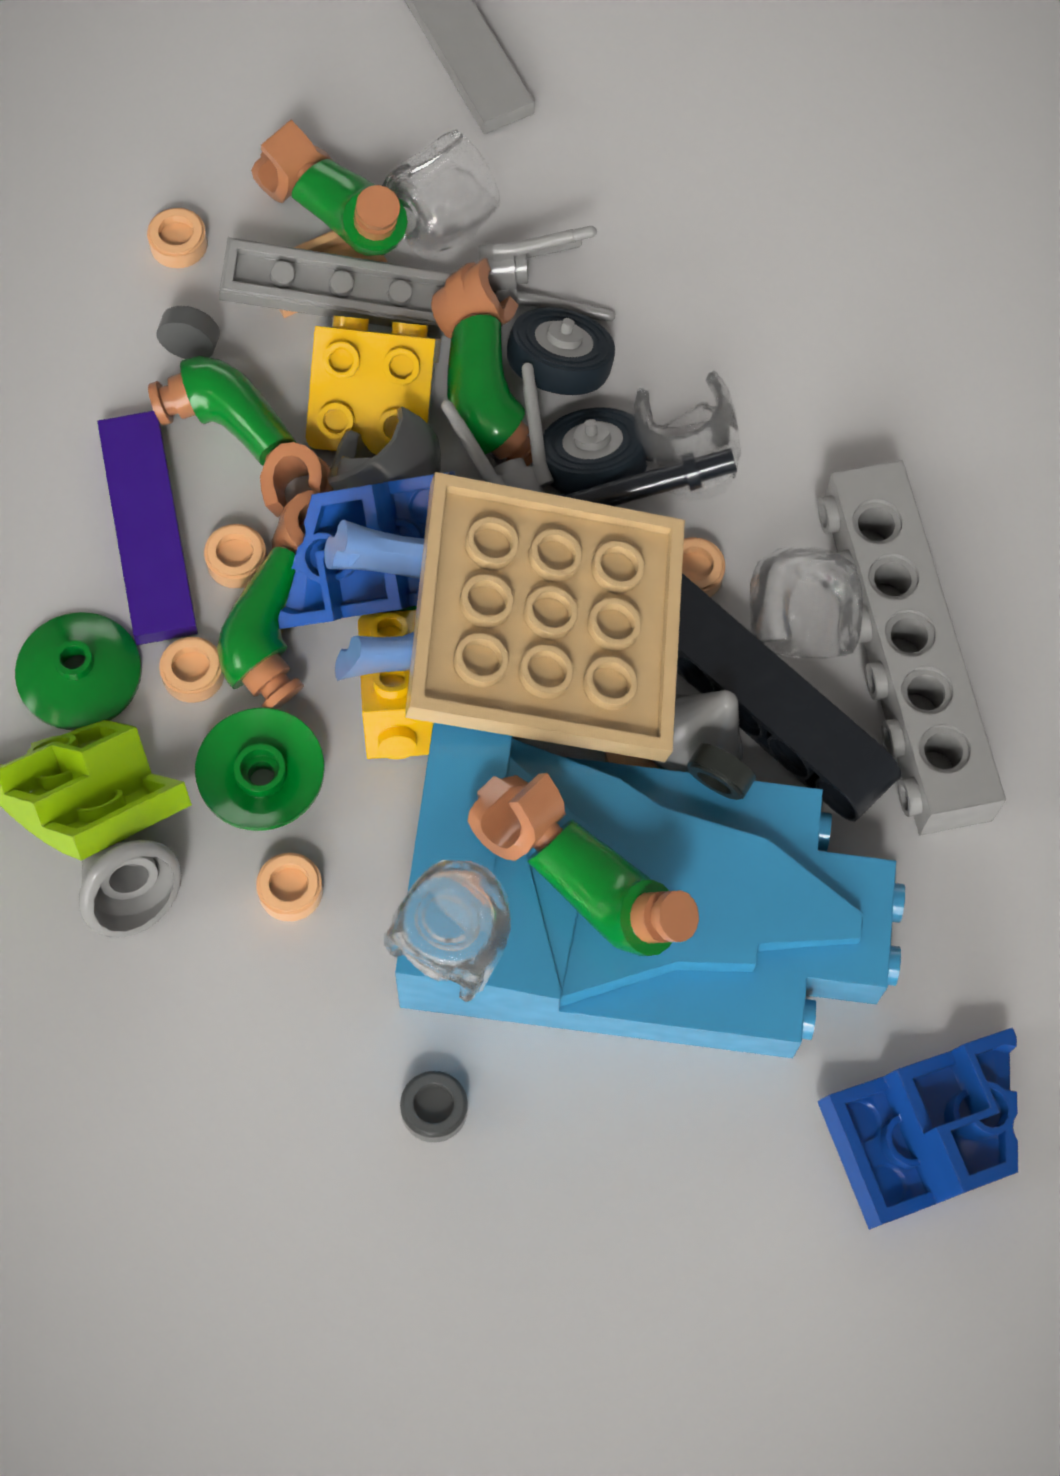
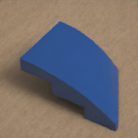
[278,471,456,629]
[817,1027,1018,1230]

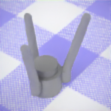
[479,226,615,321]
[441,363,554,493]

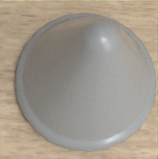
[652,690,743,773]
[79,839,182,937]

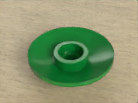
[15,612,142,730]
[195,708,325,831]

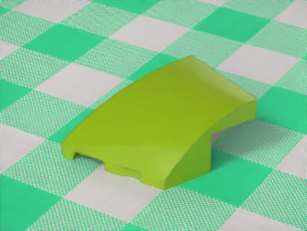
[0,720,192,861]

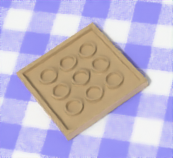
[405,472,685,762]

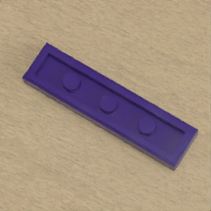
[97,411,198,646]

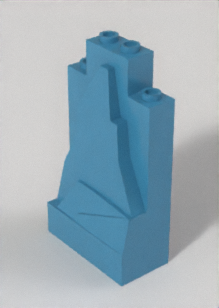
[395,723,905,1059]

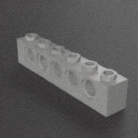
[818,460,1006,836]

